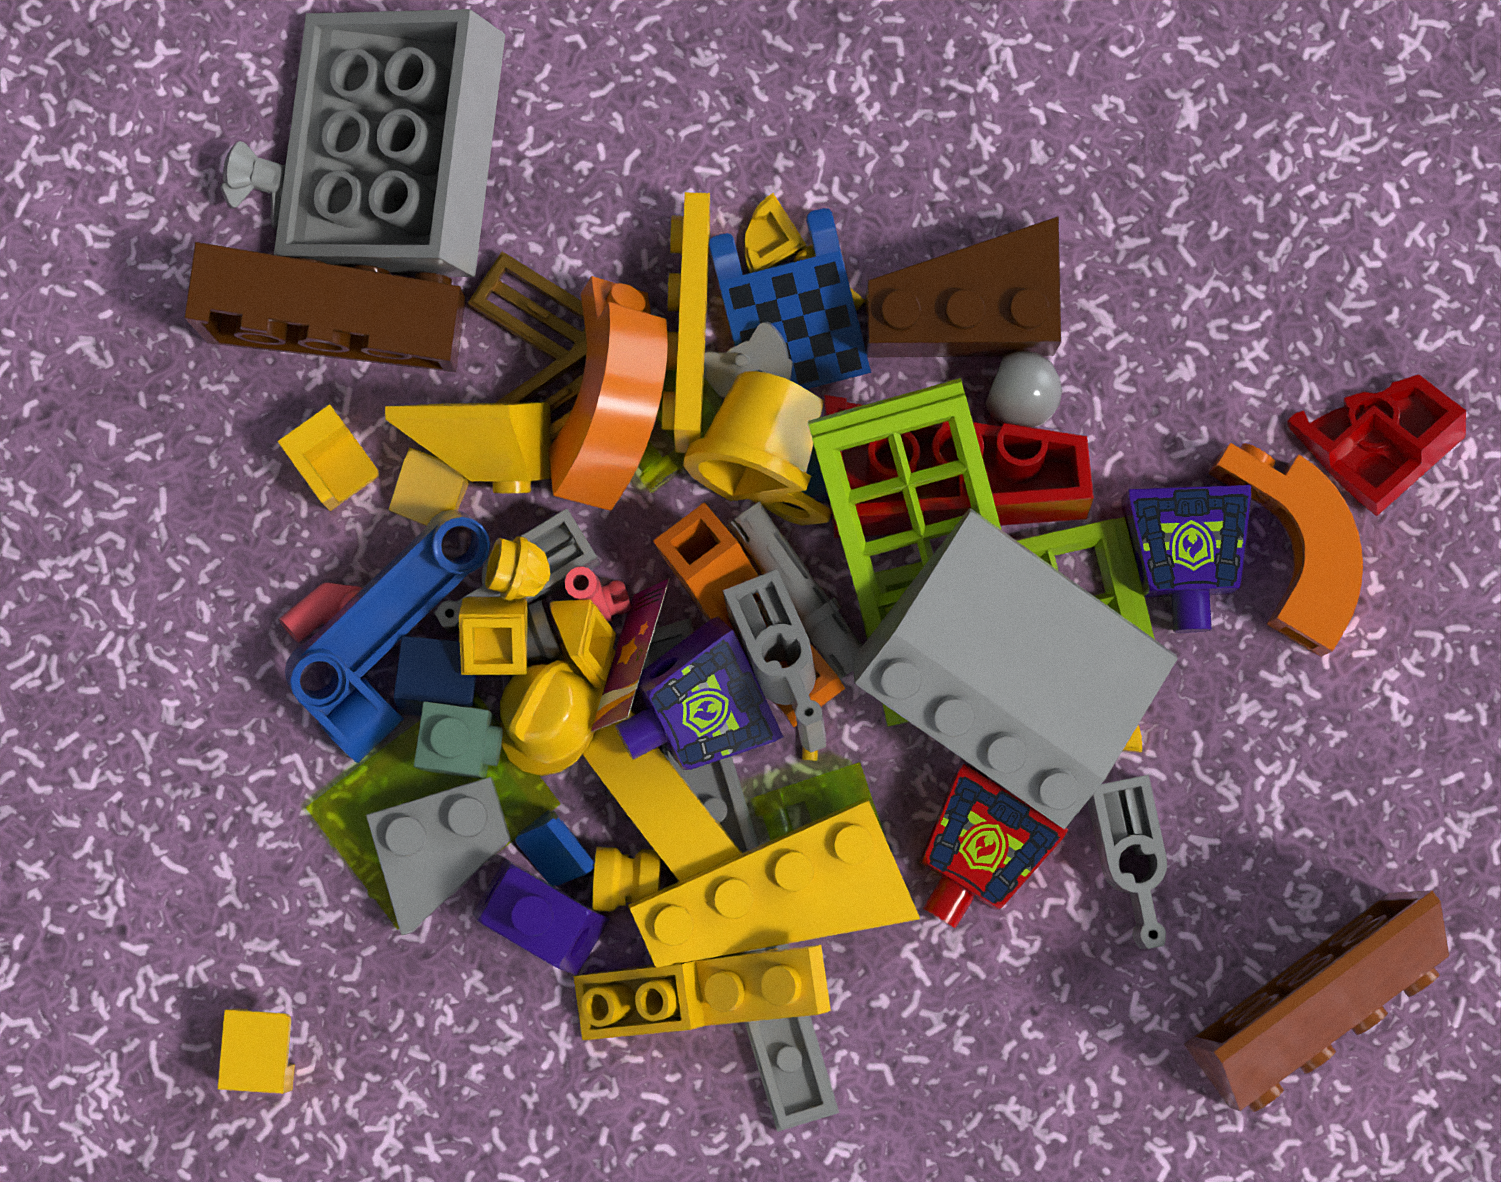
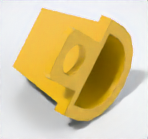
[683,371,832,526]

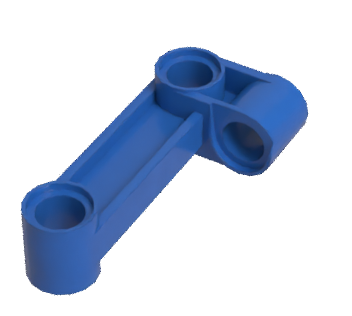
[285,510,490,764]

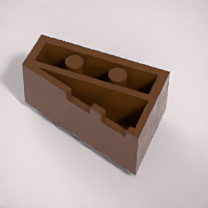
[865,216,1061,358]

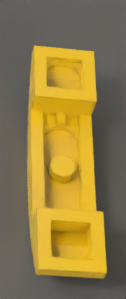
[583,708,742,881]

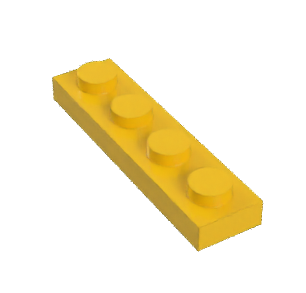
[662,192,710,453]

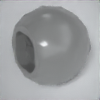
[985,350,1062,428]

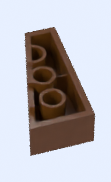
[185,242,466,372]

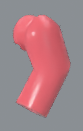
[565,567,632,622]
[278,583,363,643]

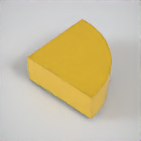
[744,193,807,273]

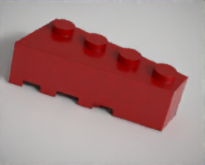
[824,395,1094,538]

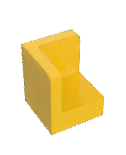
[277,404,379,511]
[218,1008,295,1094]

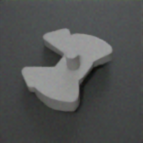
[220,141,286,230]
[704,322,793,397]

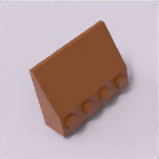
[1184,890,1449,1112]

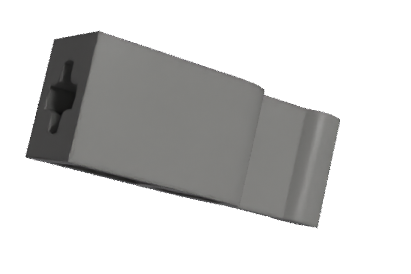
[435,509,600,633]
[723,569,826,753]
[1087,775,1167,949]

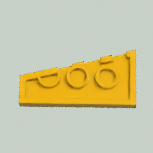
[628,798,920,968]

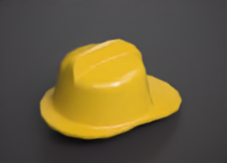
[500,642,615,776]

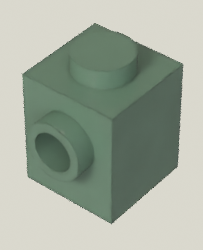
[414,702,503,779]

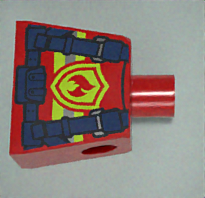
[919,764,1069,929]

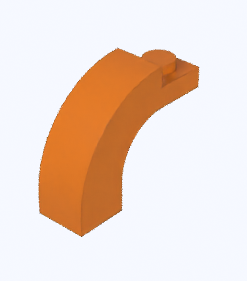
[548,276,668,511]
[1208,443,1363,657]
[653,502,845,728]

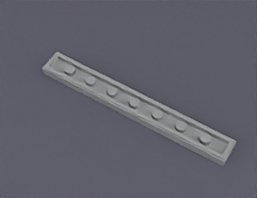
[642,618,839,1132]

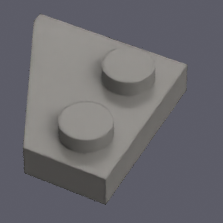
[366,777,511,935]

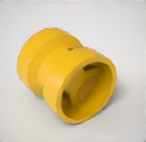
[593,847,662,911]

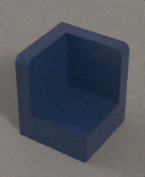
[394,636,476,716]

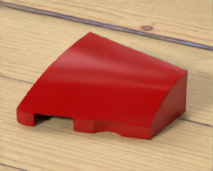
[1287,374,1467,516]

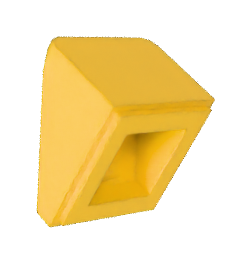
[389,447,470,535]
[459,597,527,675]
[550,599,616,688]

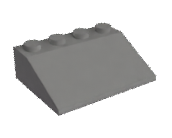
[274,9,505,277]
[853,508,1178,829]

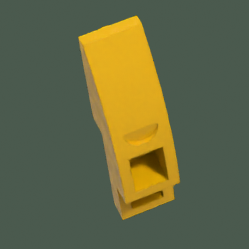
[573,945,831,1040]

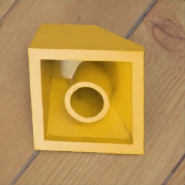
[385,402,551,494]

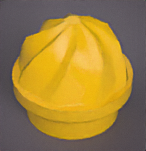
[485,536,550,601]

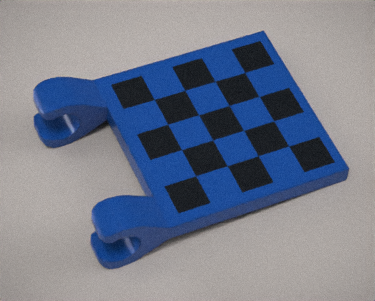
[709,208,871,389]

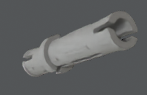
[727,502,863,679]

